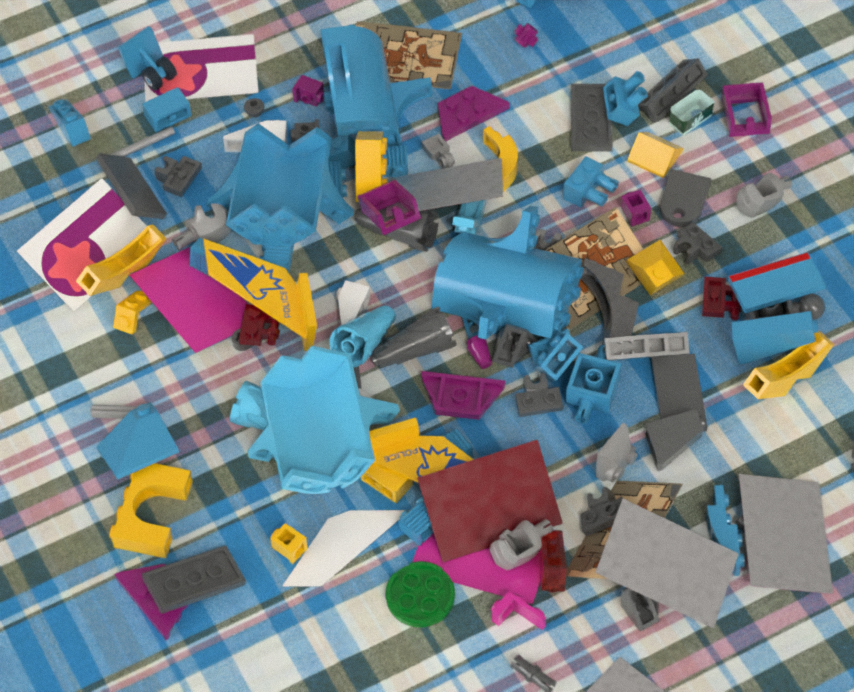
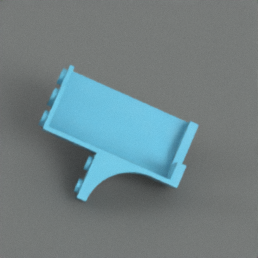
[248,346,400,494]

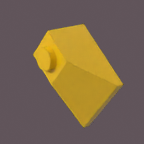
[626,239,685,296]

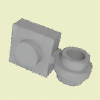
[421,134,455,169]

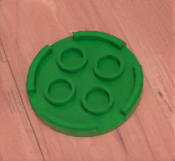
[386,562,455,627]

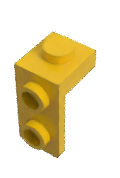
[113,291,152,334]

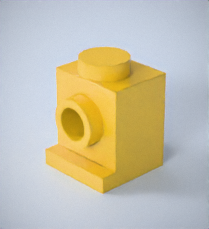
[270,523,308,564]

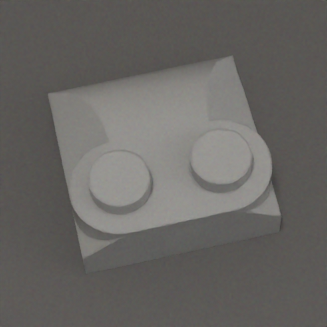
[596,423,638,482]

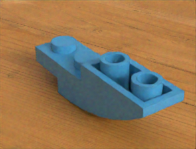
[706,485,745,576]

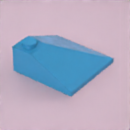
[96,402,179,480]

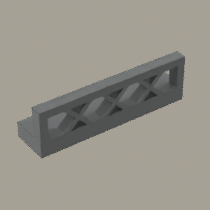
[638,58,708,122]

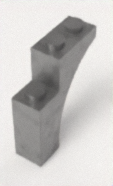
[581,258,639,348]

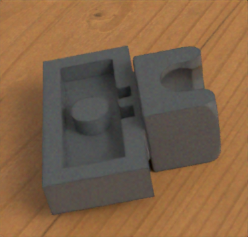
[155,156,202,197]
[673,222,723,264]
[515,373,563,417]
[580,487,622,536]

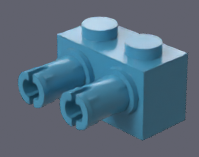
[603,71,648,126]
[563,156,619,208]

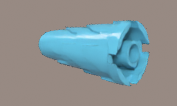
[329,305,396,367]
[230,381,269,431]

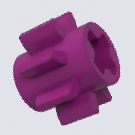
[514,23,539,48]

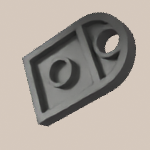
[660,169,712,227]

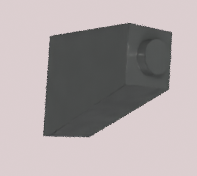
[644,409,705,471]

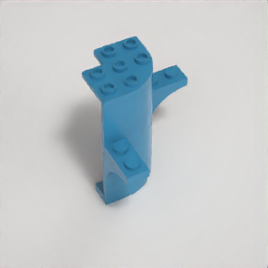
[320,24,433,147]
[207,123,354,247]
[431,206,583,339]

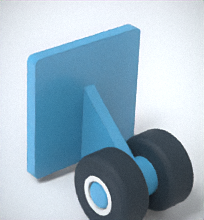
[118,26,177,91]

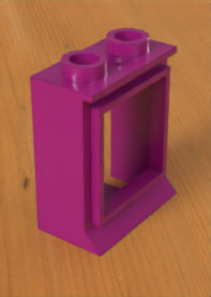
[721,82,772,137]
[357,180,421,236]

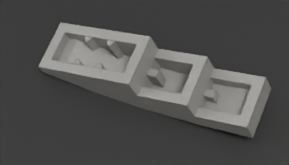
[604,332,690,360]

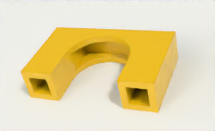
[109,463,193,558]

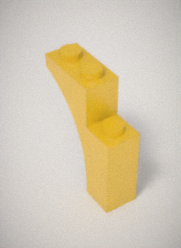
[76,224,167,296]
[743,330,834,399]

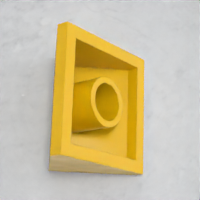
[627,132,684,178]

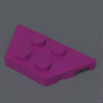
[438,86,510,141]
[421,371,505,420]
[114,564,188,640]

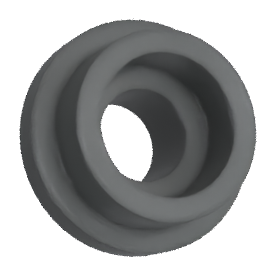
[244,98,264,117]

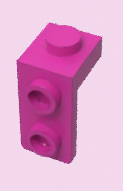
[491,591,546,630]

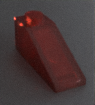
[539,530,567,593]

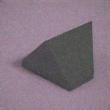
[492,323,537,368]
[621,587,660,631]

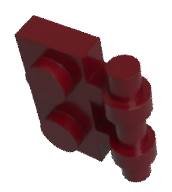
[702,276,742,320]
[239,304,280,346]

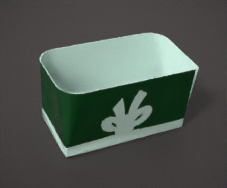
[669,90,715,136]

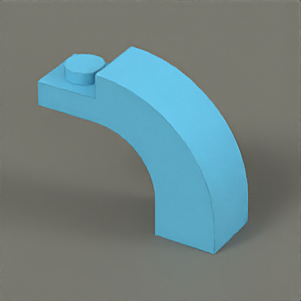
[452,199,487,235]

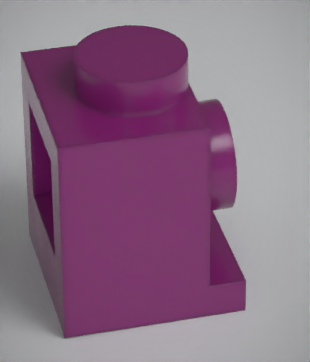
[292,75,324,107]
[621,189,651,227]

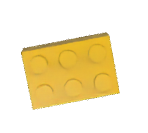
[356,131,387,202]

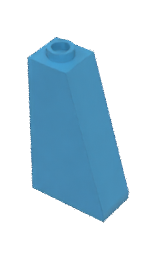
[731,311,819,365]

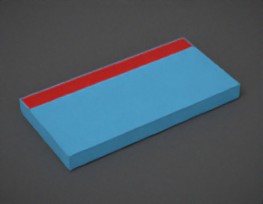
[728,252,826,314]

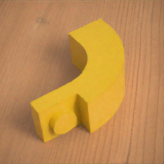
[483,126,518,192]

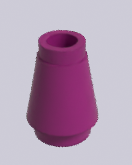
[466,335,493,369]

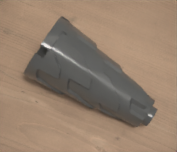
[355,207,439,252]
[370,307,457,368]

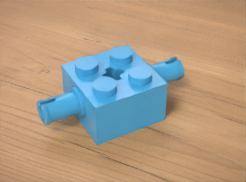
[566,345,621,424]

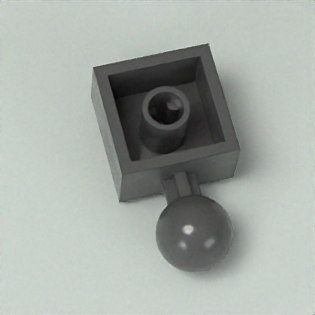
[745,293,825,320]

